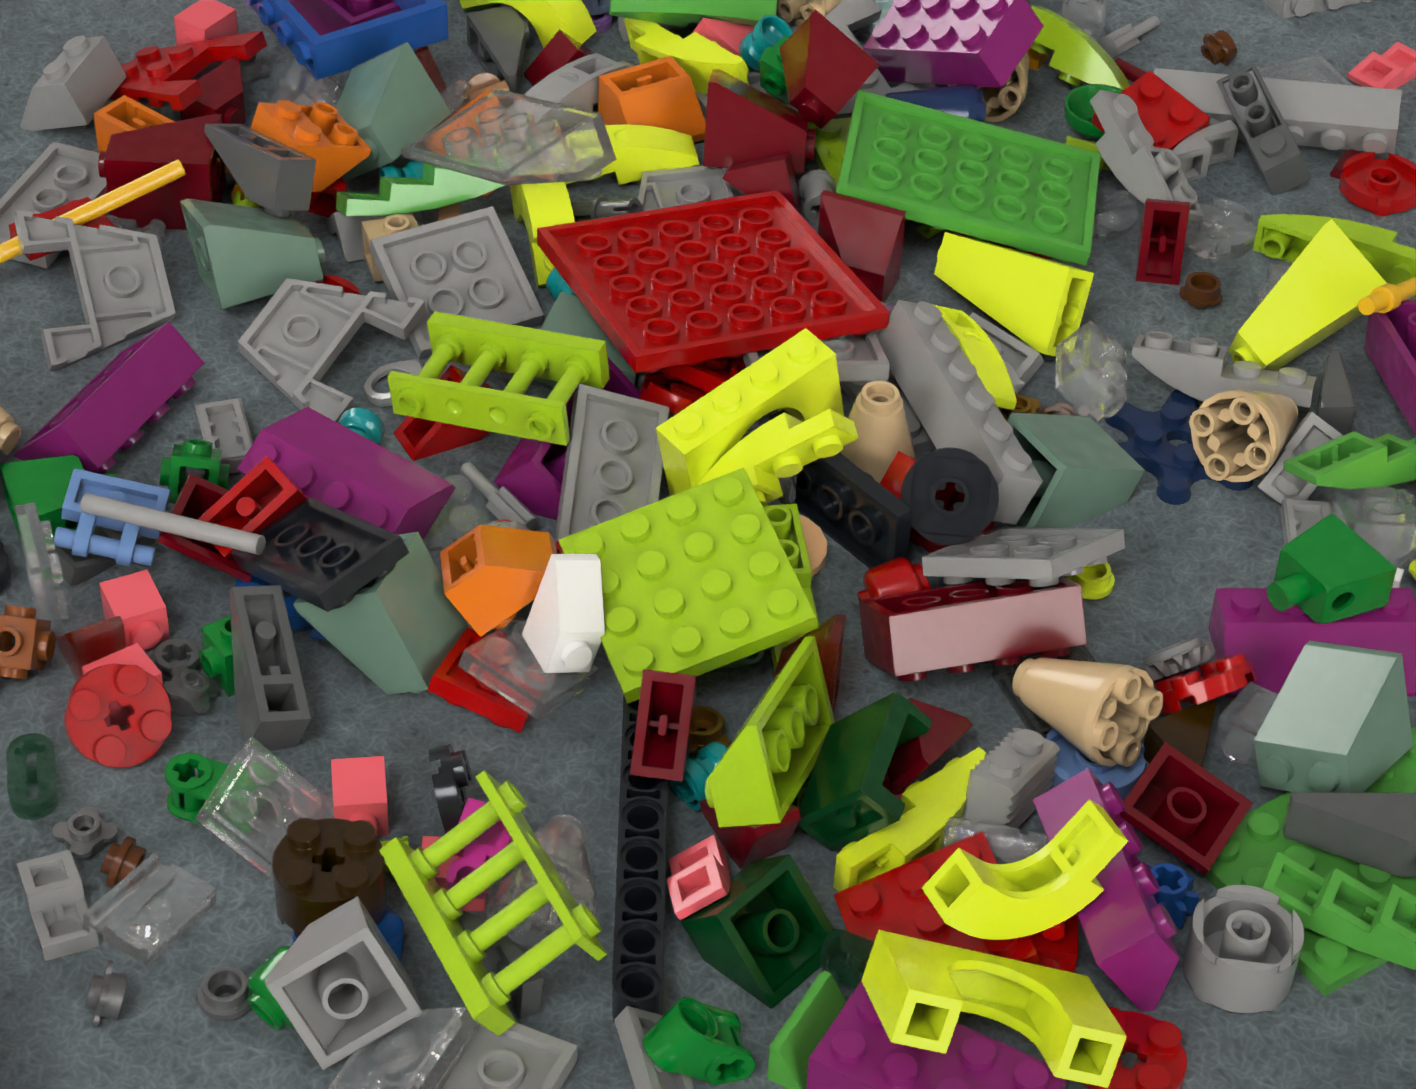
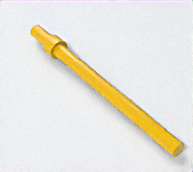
[0,159,186,264]
[1358,277,1416,315]

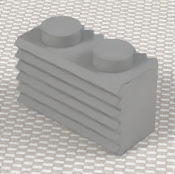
[961,728,1060,841]

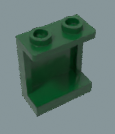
[798,691,933,852]

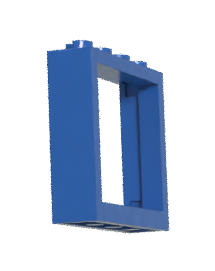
[245,0,448,80]

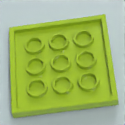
[559,467,819,704]

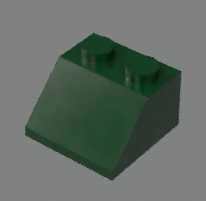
[680,854,844,1009]

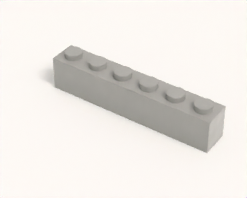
[1154,68,1402,154]
[877,300,1043,525]

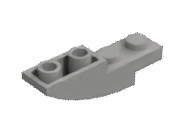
[507,53,635,137]
[1090,90,1205,222]
[1132,331,1317,408]

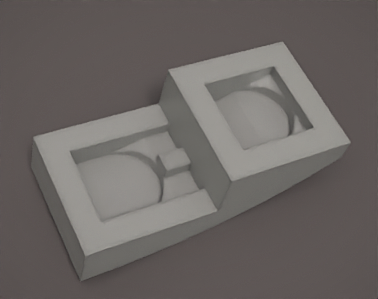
[1172,120,1239,181]
[1257,412,1343,505]
[16,849,99,961]

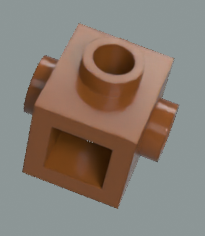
[0,605,56,679]

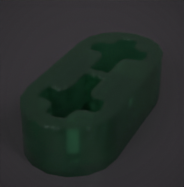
[6,733,58,820]
[819,929,875,989]

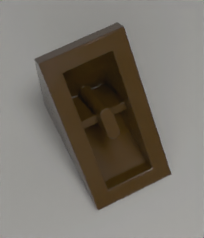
[1143,700,1217,767]

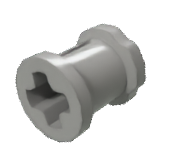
[798,169,836,222]

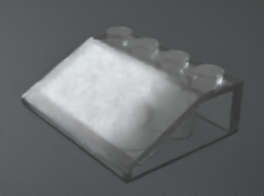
[401,89,616,185]

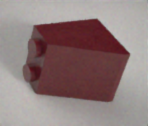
[703,69,816,173]
[98,114,227,230]

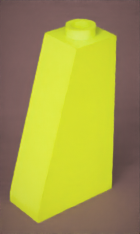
[1228,219,1387,371]
[934,232,1094,359]

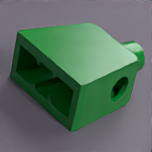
[0,455,116,554]
[1267,513,1397,624]

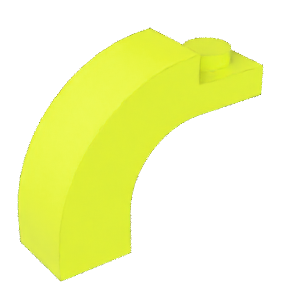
[459,0,597,48]
[509,170,575,288]
[922,799,1128,940]

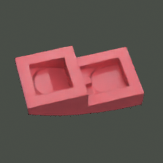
[1348,41,1416,89]
[666,834,731,920]

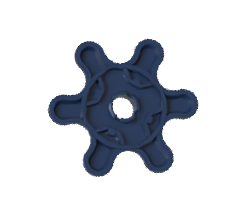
[1104,390,1253,505]

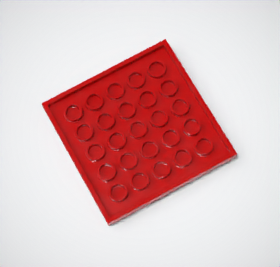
[537,190,890,373]

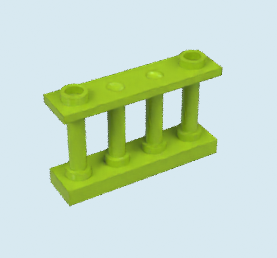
[387,311,610,446]
[379,770,607,1036]

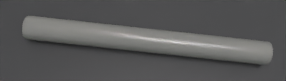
[80,493,266,555]

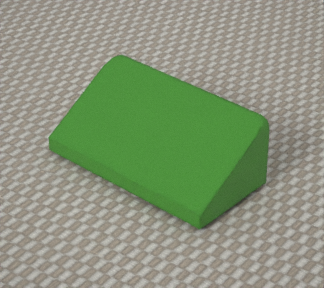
[767,970,846,1089]

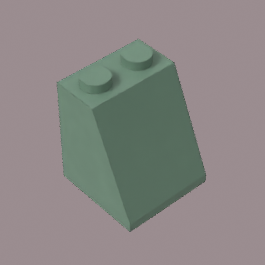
[336,42,452,181]
[180,199,326,309]
[1005,412,1145,528]
[293,532,468,695]
[1254,641,1413,793]

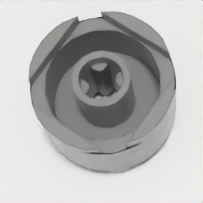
[1183,885,1304,1013]

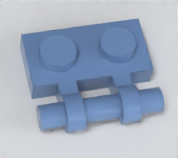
[53,468,170,567]

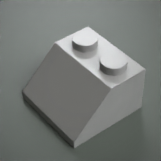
[20,36,127,131]
[265,896,423,1070]

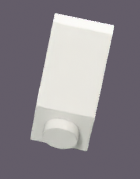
[522,554,605,673]

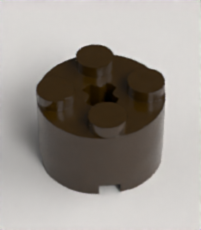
[272,818,387,938]

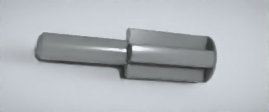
[1098,16,1160,58]
[460,462,539,530]

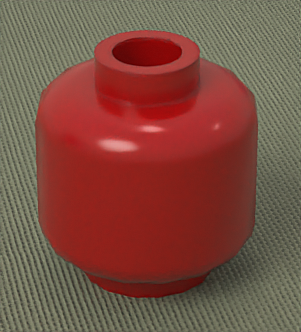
[857,557,931,600]

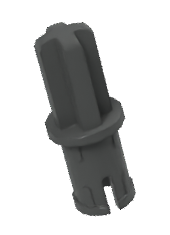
[571,197,643,222]

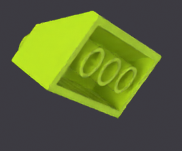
[705,636,835,828]

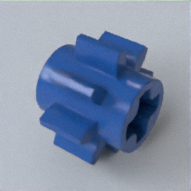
[1147,863,1200,928]

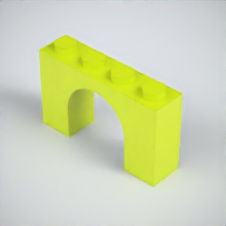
[656,328,844,496]
[861,930,1127,1088]

